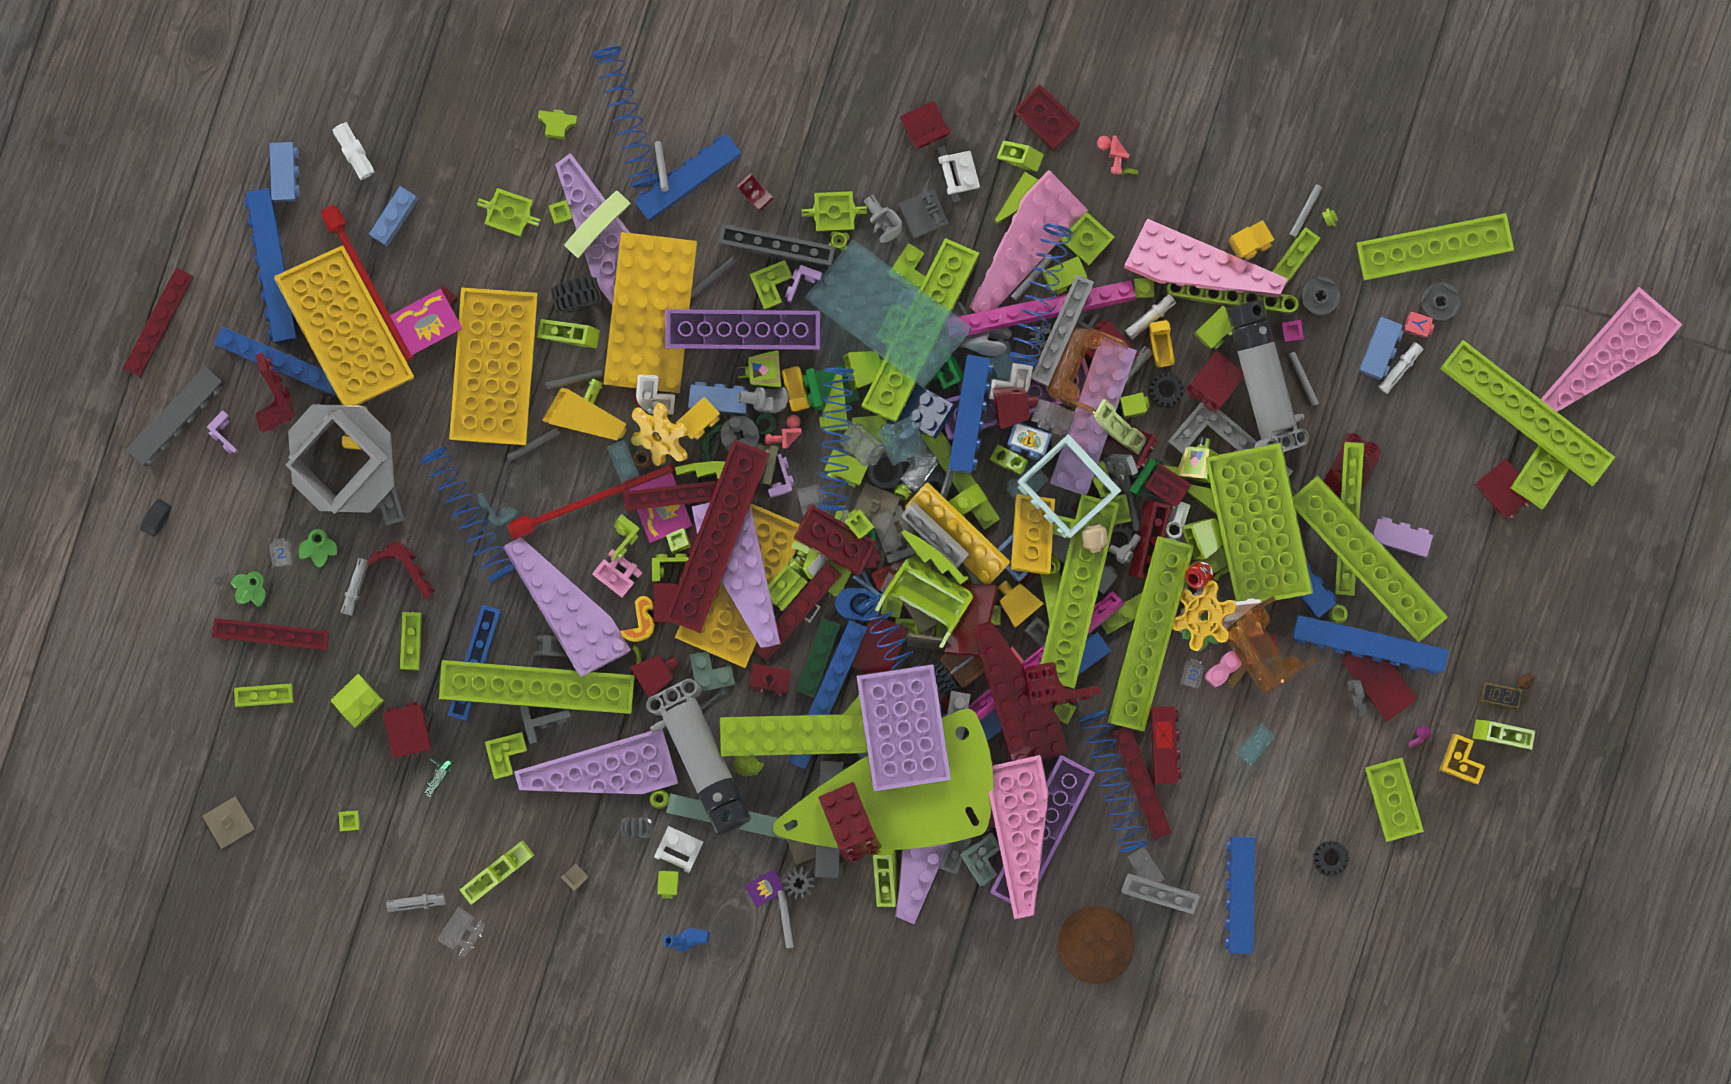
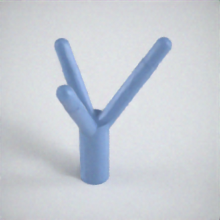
[845,569,880,595]

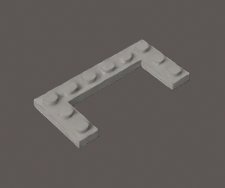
[1168,402,1293,477]

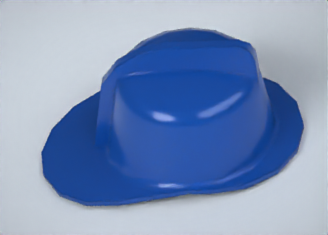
[835,588,881,621]

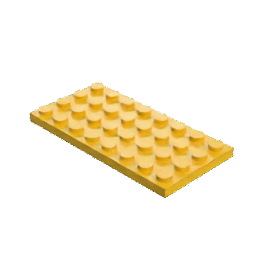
[603,232,697,393]
[274,245,414,406]
[449,288,538,445]
[675,504,800,668]

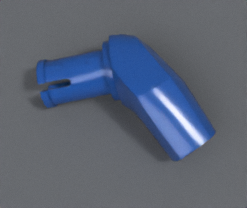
[663,928,710,952]

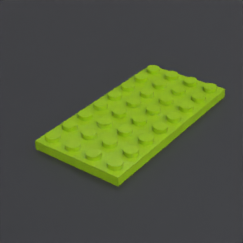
[1205,442,1313,603]

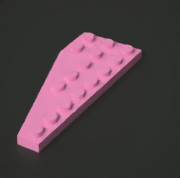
[969,170,1088,313]
[1124,219,1287,297]
[1541,287,1683,412]
[989,755,1049,920]

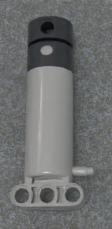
[1226,299,1309,452]
[646,679,751,835]

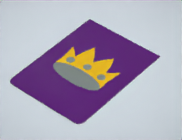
[744,870,784,907]

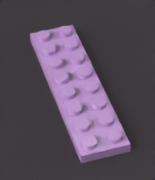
[1050,338,1137,495]

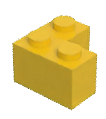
[1228,220,1274,261]
[676,397,720,440]
[1439,734,1485,784]

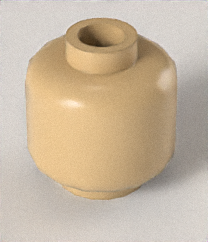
[1082,523,1108,553]

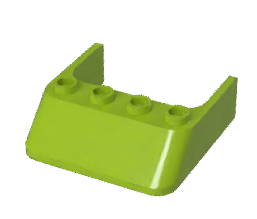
[875,559,973,648]

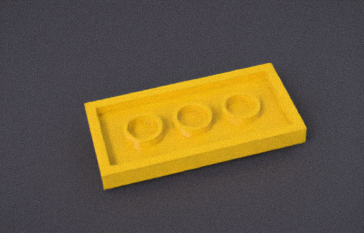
[1011,494,1055,575]

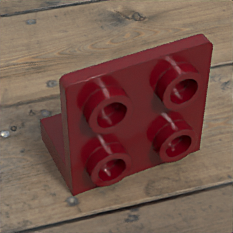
[900,101,951,151]

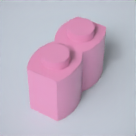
[1204,650,1243,688]

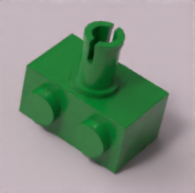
[920,346,964,390]

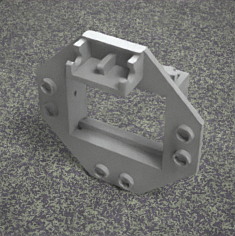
[286,403,394,514]

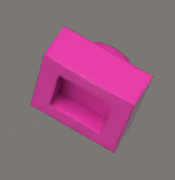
[1281,320,1304,342]

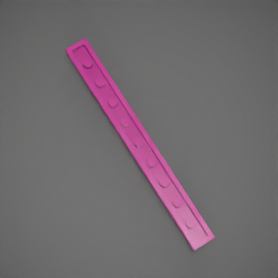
[946,280,1136,339]
[968,591,1124,721]

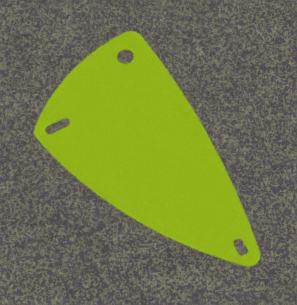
[773,709,993,850]

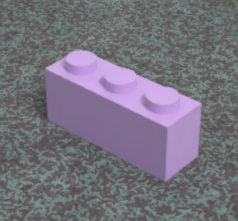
[1372,517,1433,558]

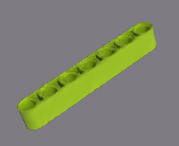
[1166,283,1298,315]

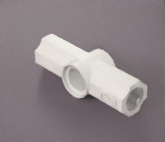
[333,122,375,180]
[1164,502,1190,542]

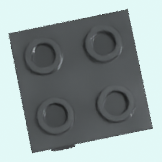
[899,189,949,238]

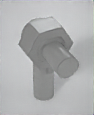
[1109,534,1141,564]

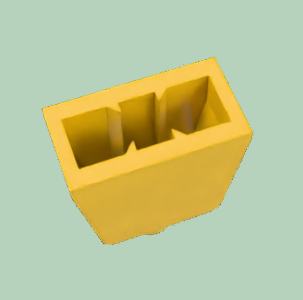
[998,580,1043,628]

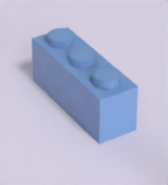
[270,142,300,203]
[369,186,418,247]
[1358,317,1404,380]
[688,382,748,415]

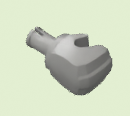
[864,195,902,243]
[737,387,788,414]

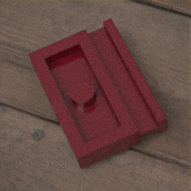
[1144,464,1192,508]

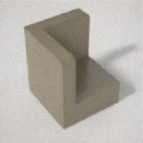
[561,863,589,891]

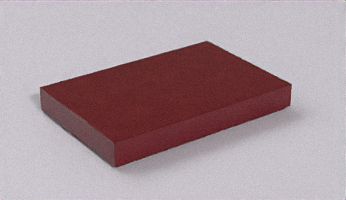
[1013,84,1080,151]
[851,615,909,674]

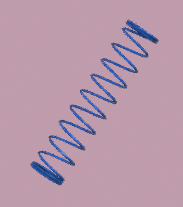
[592,46,660,188]
[1009,224,1073,366]
[817,368,855,511]
[420,446,515,582]
[857,593,947,718]
[1079,710,1148,853]

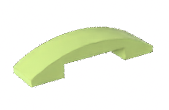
[564,191,631,258]
[1094,399,1147,455]

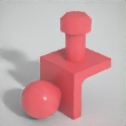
[1097,135,1129,175]
[765,415,802,450]

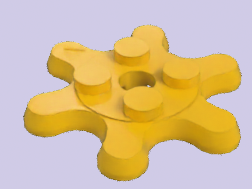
[631,403,689,466]
[1172,581,1237,651]

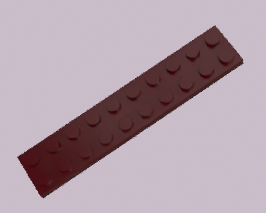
[665,440,770,634]

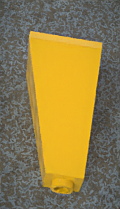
[542,388,626,440]

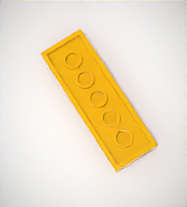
[905,482,1010,585]

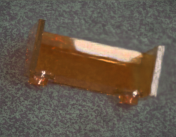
[1048,327,1129,415]
[1226,596,1317,693]

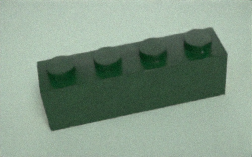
[797,618,840,698]

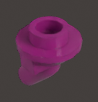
[1408,725,1434,748]

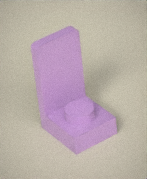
[785,265,822,304]
[207,410,239,454]
[768,454,795,498]

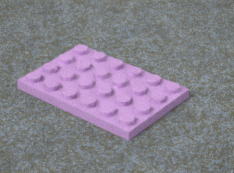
[857,665,951,791]

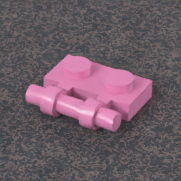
[592,549,643,598]

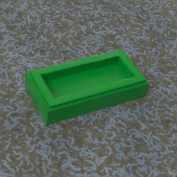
[1130,458,1159,496]

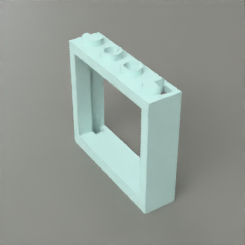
[1017,434,1121,538]

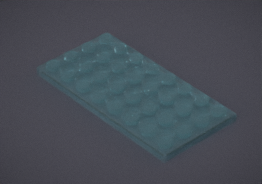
[805,239,972,388]

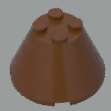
[1058,906,1135,983]

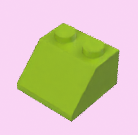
[331,674,385,728]

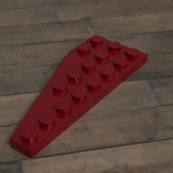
[972,621,1068,762]

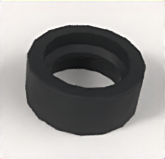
[867,452,904,490]
[140,499,172,537]

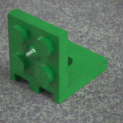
[803,365,860,412]

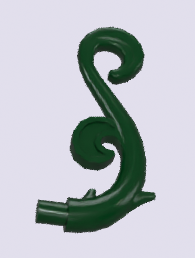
[700,412,777,462]

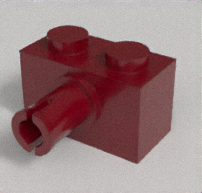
[749,664,791,696]

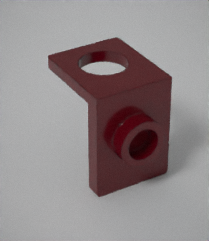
[737,173,774,211]

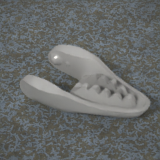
[952,328,1012,356]

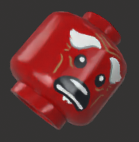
[1185,561,1214,589]

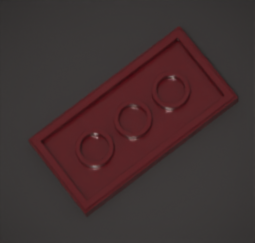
[793,504,876,576]
[945,584,998,657]
[1341,652,1417,722]

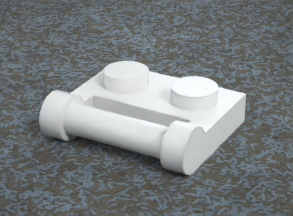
[938,151,980,195]
[654,826,703,873]

